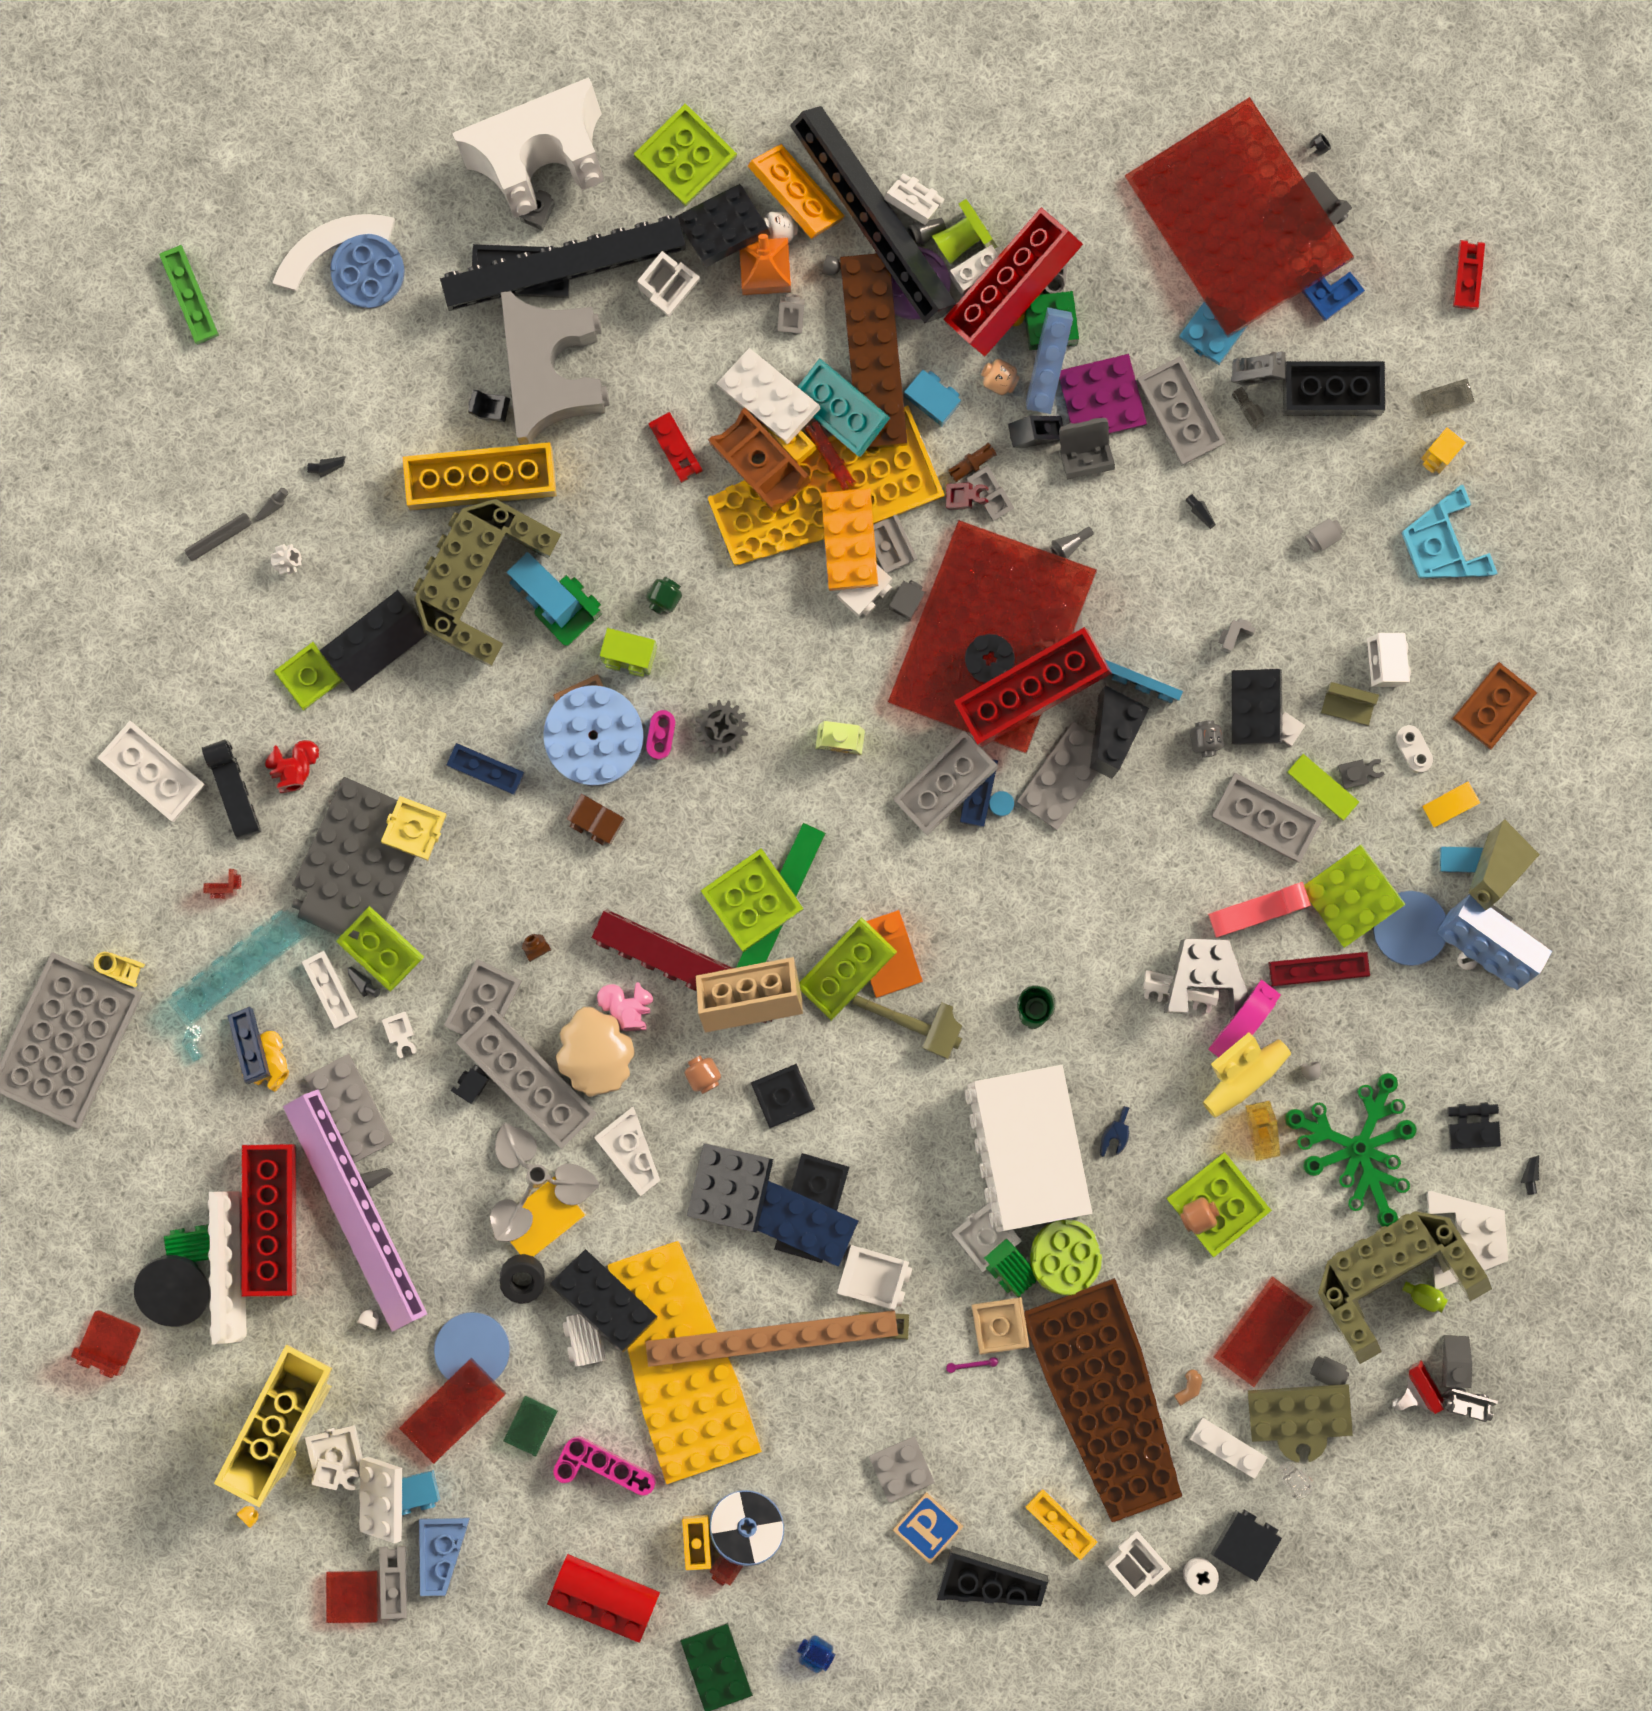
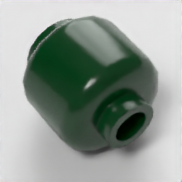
[646,577,682,615]

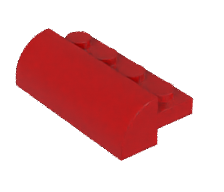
[547,1554,660,1643]

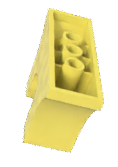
[214,1345,332,1507]

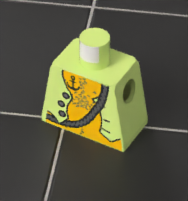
[815,721,865,755]

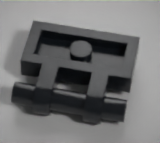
[1447,1102,1501,1149]

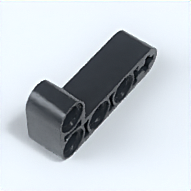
[202,739,261,840]

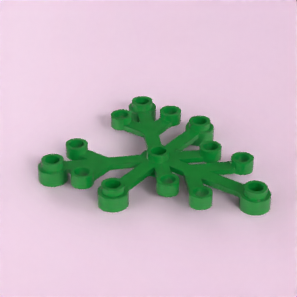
[1285,1073,1417,1227]

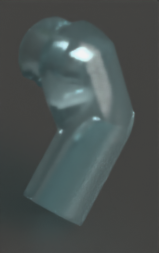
[182,1024,204,1063]

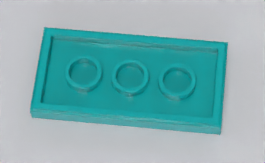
[798,358,890,457]

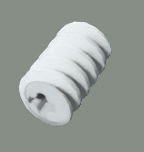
[1183,1557,1218,1595]

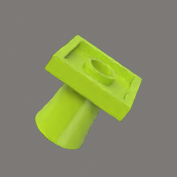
[932,199,998,265]

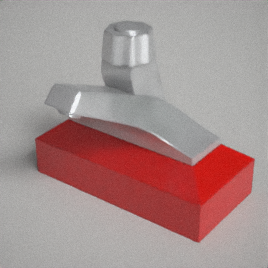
[1392,1360,1445,1414]

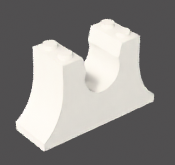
[452,77,605,218]

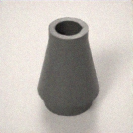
[908,218,946,245]

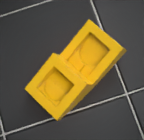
[1422,781,1480,828]

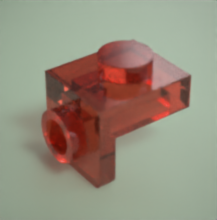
[203,869,242,899]

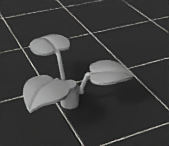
[490,1123,600,1242]

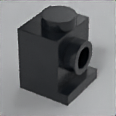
[451,1065,490,1105]

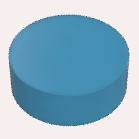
[989,791,1014,816]

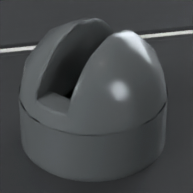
[822,255,841,276]

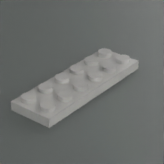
[456,1007,597,1149]

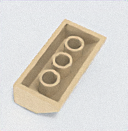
[696,957,803,1033]

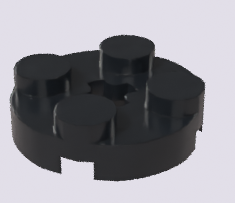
[965,634,1015,684]

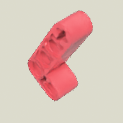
[1208,882,1311,938]

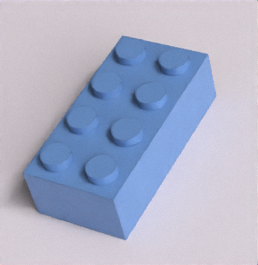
[1437,894,1552,990]

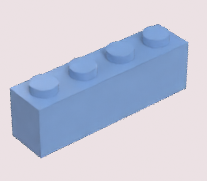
[1026,307,1073,414]

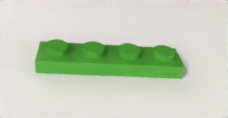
[159,245,219,345]

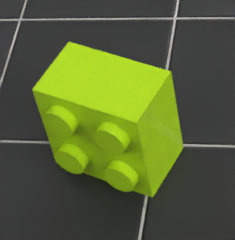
[600,628,657,677]

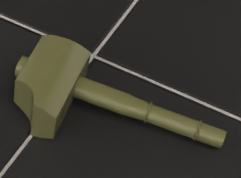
[852,995,963,1060]

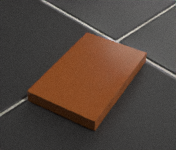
[1452,662,1538,750]

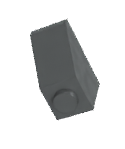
[1442,1335,1472,1388]

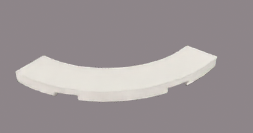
[273,214,395,292]

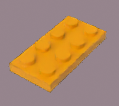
[748,144,845,239]
[821,488,879,591]

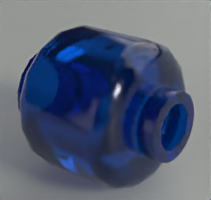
[796,1635,836,1673]

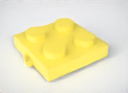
[381,796,447,861]

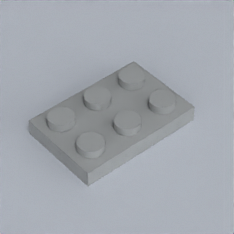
[444,959,522,1035]

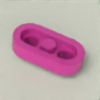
[646,710,676,760]

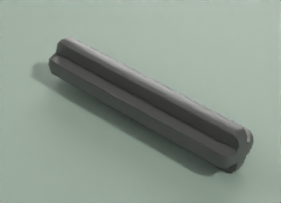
[185,513,252,561]

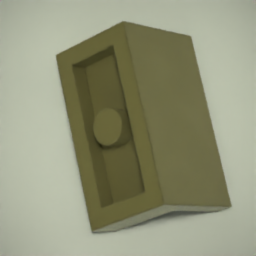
[1321,682,1379,726]

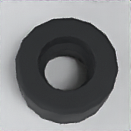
[499,1254,545,1304]

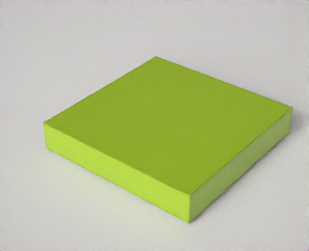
[274,642,343,711]

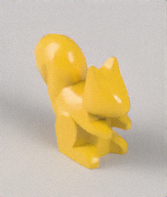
[242,1031,289,1092]

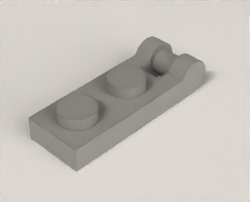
[379,1546,407,1619]

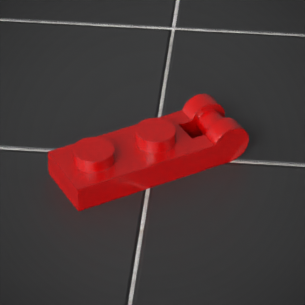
[1453,240,1485,310]
[648,412,703,483]

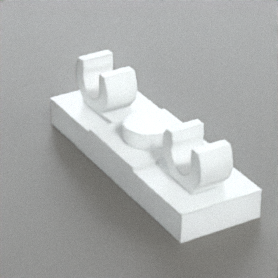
[1143,970,1219,1013]

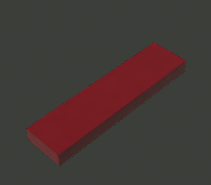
[1268,952,1370,987]

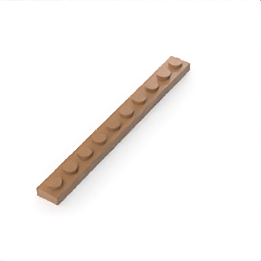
[645,1310,898,1367]

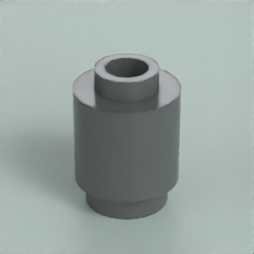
[1310,1356,1349,1385]

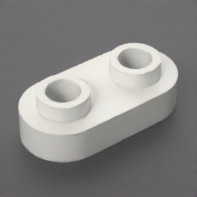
[1396,725,1433,773]

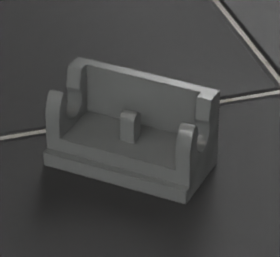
[1231,351,1286,385]

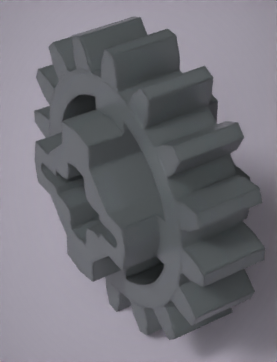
[695,700,749,754]

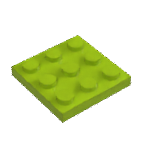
[634,103,737,207]
[1304,844,1405,948]
[700,848,804,952]
[1166,1152,1272,1258]

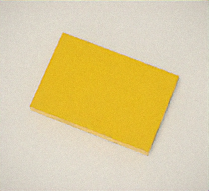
[510,1176,586,1257]

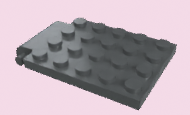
[292,777,416,940]

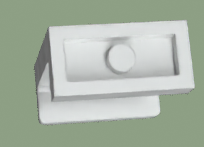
[837,1245,912,1310]

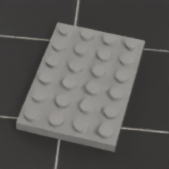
[0,952,144,1129]

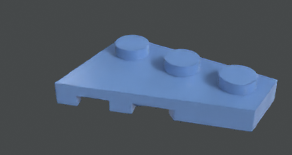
[419,1517,470,1596]

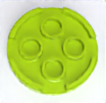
[1030,1220,1102,1295]

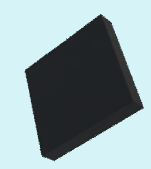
[750,1063,816,1129]

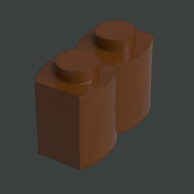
[567,793,626,846]

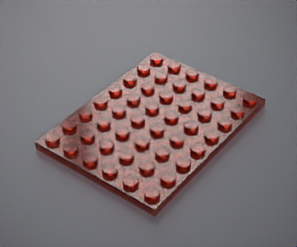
[1125,97,1354,338]
[888,520,1097,755]

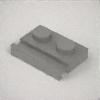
[874,515,917,574]

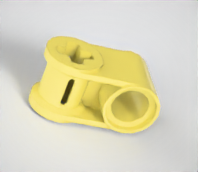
[94,952,145,987]

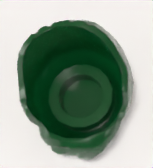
[1017,985,1056,1029]

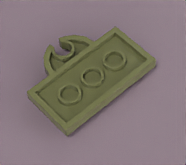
[1248,1384,1353,1463]

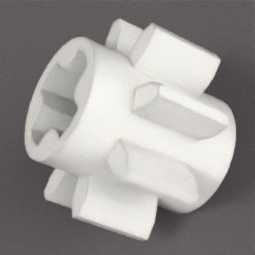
[271,544,301,575]

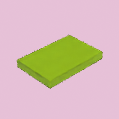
[336,906,424,992]

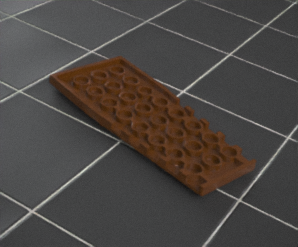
[1024,1278,1182,1522]

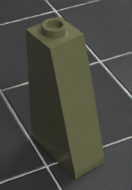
[1468,819,1540,910]

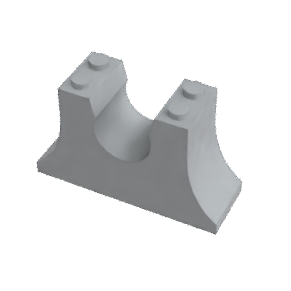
[501,291,609,445]

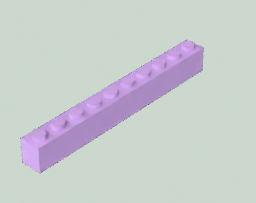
[283,1090,427,1332]

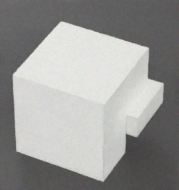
[637,251,700,317]
[1105,1530,1171,1597]

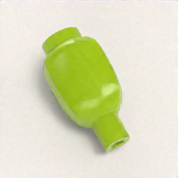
[1402,1281,1448,1313]

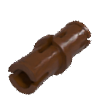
[947,442,997,483]

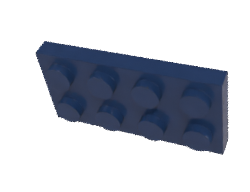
[757,1181,859,1267]

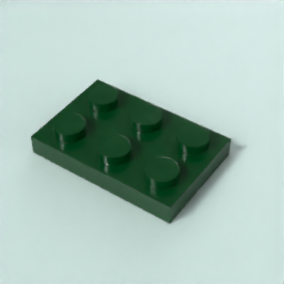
[680,1623,753,1711]

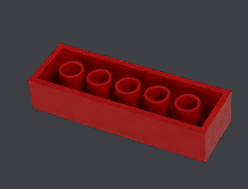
[943,207,1083,357]
[954,627,1112,747]
[242,1144,296,1297]

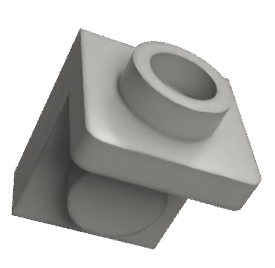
[778,294,805,333]

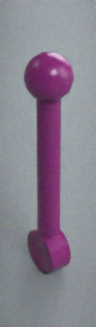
[946,1357,998,1373]

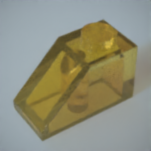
[1245,1100,1280,1161]

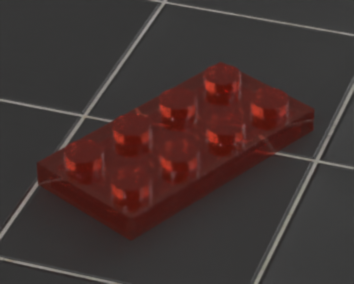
[1213,1276,1313,1387]
[399,1357,506,1464]

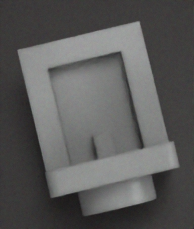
[1218,619,1256,654]

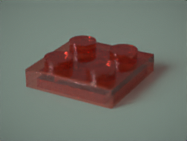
[326,1570,378,1623]

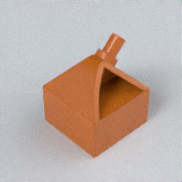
[739,234,791,295]

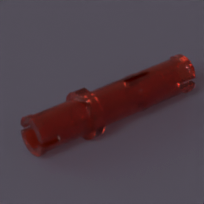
[804,421,857,491]

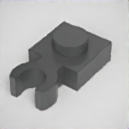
[1338,759,1385,789]

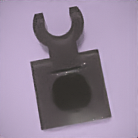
[1232,387,1265,430]

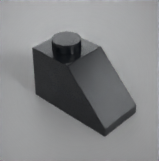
[1008,416,1063,448]

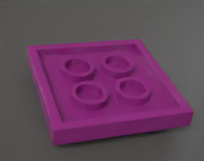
[1059,354,1147,434]

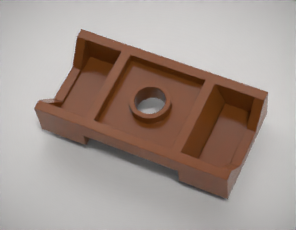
[708,408,811,513]

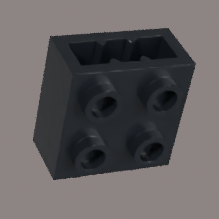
[1211,1509,1282,1582]

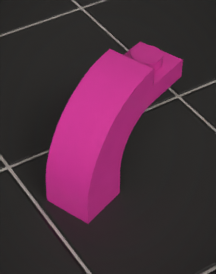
[1208,980,1281,1058]

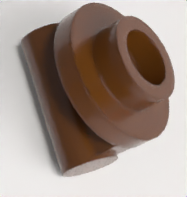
[522,934,551,962]

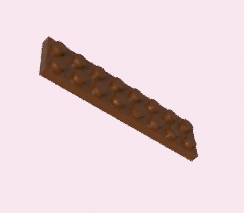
[840,253,907,449]

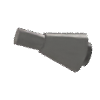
[1050,526,1094,562]

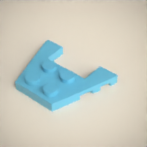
[1401,485,1498,578]

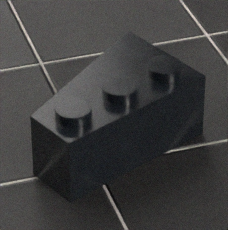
[1090,685,1149,779]

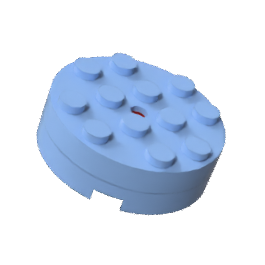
[543,686,644,786]

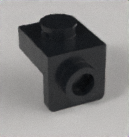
[468,390,510,422]

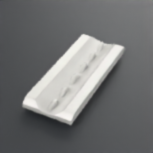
[208,1191,247,1345]

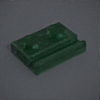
[503,1395,558,1457]

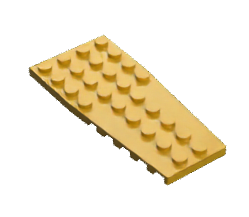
[708,405,945,566]
[608,1241,762,1484]

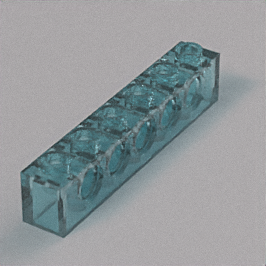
[168,910,309,1026]

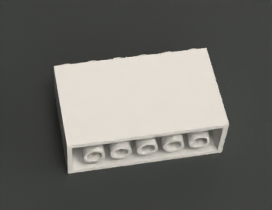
[965,1065,1093,1232]

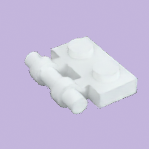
[884,173,945,225]

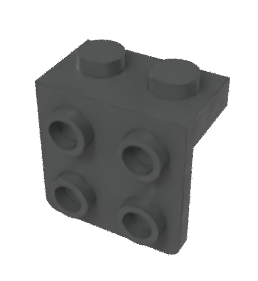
[1279,172,1352,242]
[1059,418,1115,480]

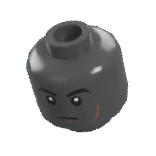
[1190,720,1224,758]

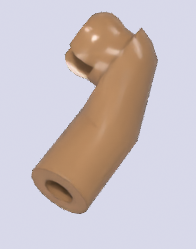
[1174,1369,1203,1406]

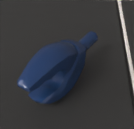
[1100,1106,1130,1157]

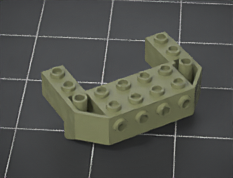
[413,499,562,667]
[1318,1211,1492,1364]

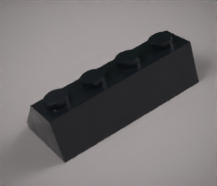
[319,590,428,692]

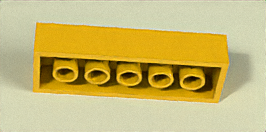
[403,442,557,511]

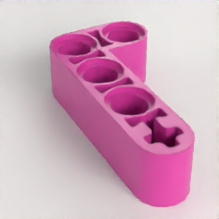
[553,1436,656,1496]

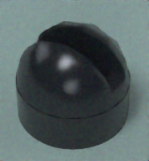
[1310,133,1331,155]

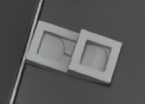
[966,465,1014,521]

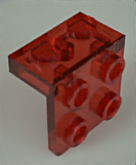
[71,1310,141,1378]

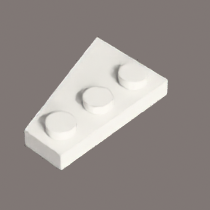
[594,1106,661,1196]

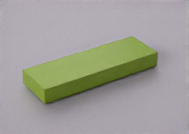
[1287,753,1359,821]

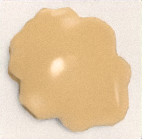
[556,1007,635,1097]

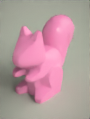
[597,982,653,1032]

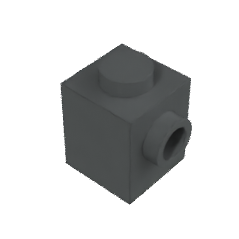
[519,190,555,231]

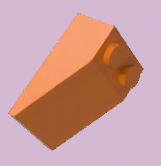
[866,910,923,998]

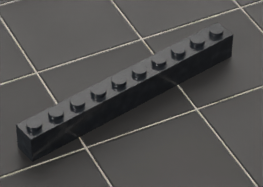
[790,106,957,324]
[440,215,686,311]

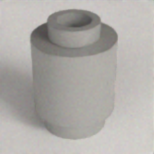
[1305,518,1343,552]

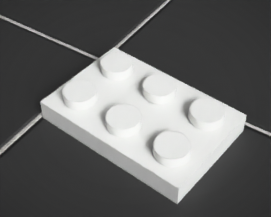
[359,1457,402,1543]

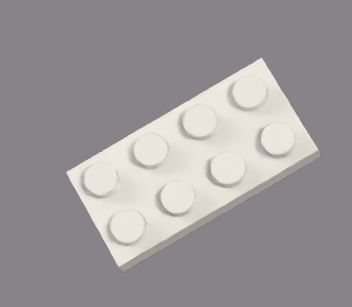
[716,348,821,444]
[98,721,206,823]

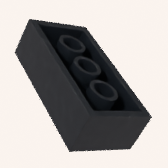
[1283,361,1385,416]

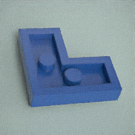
[1295,267,1365,321]

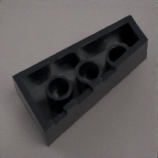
[936,1546,1048,1606]

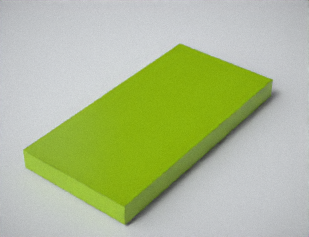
[799,917,897,1021]

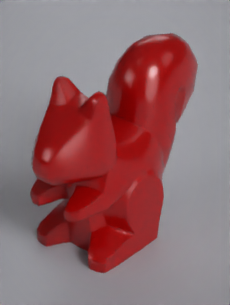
[265,740,319,794]

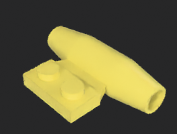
[1203,1033,1291,1118]

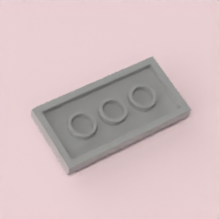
[1137,356,1226,466]
[1017,722,1098,830]
[893,731,999,835]
[1211,773,1323,863]
[305,1054,395,1163]

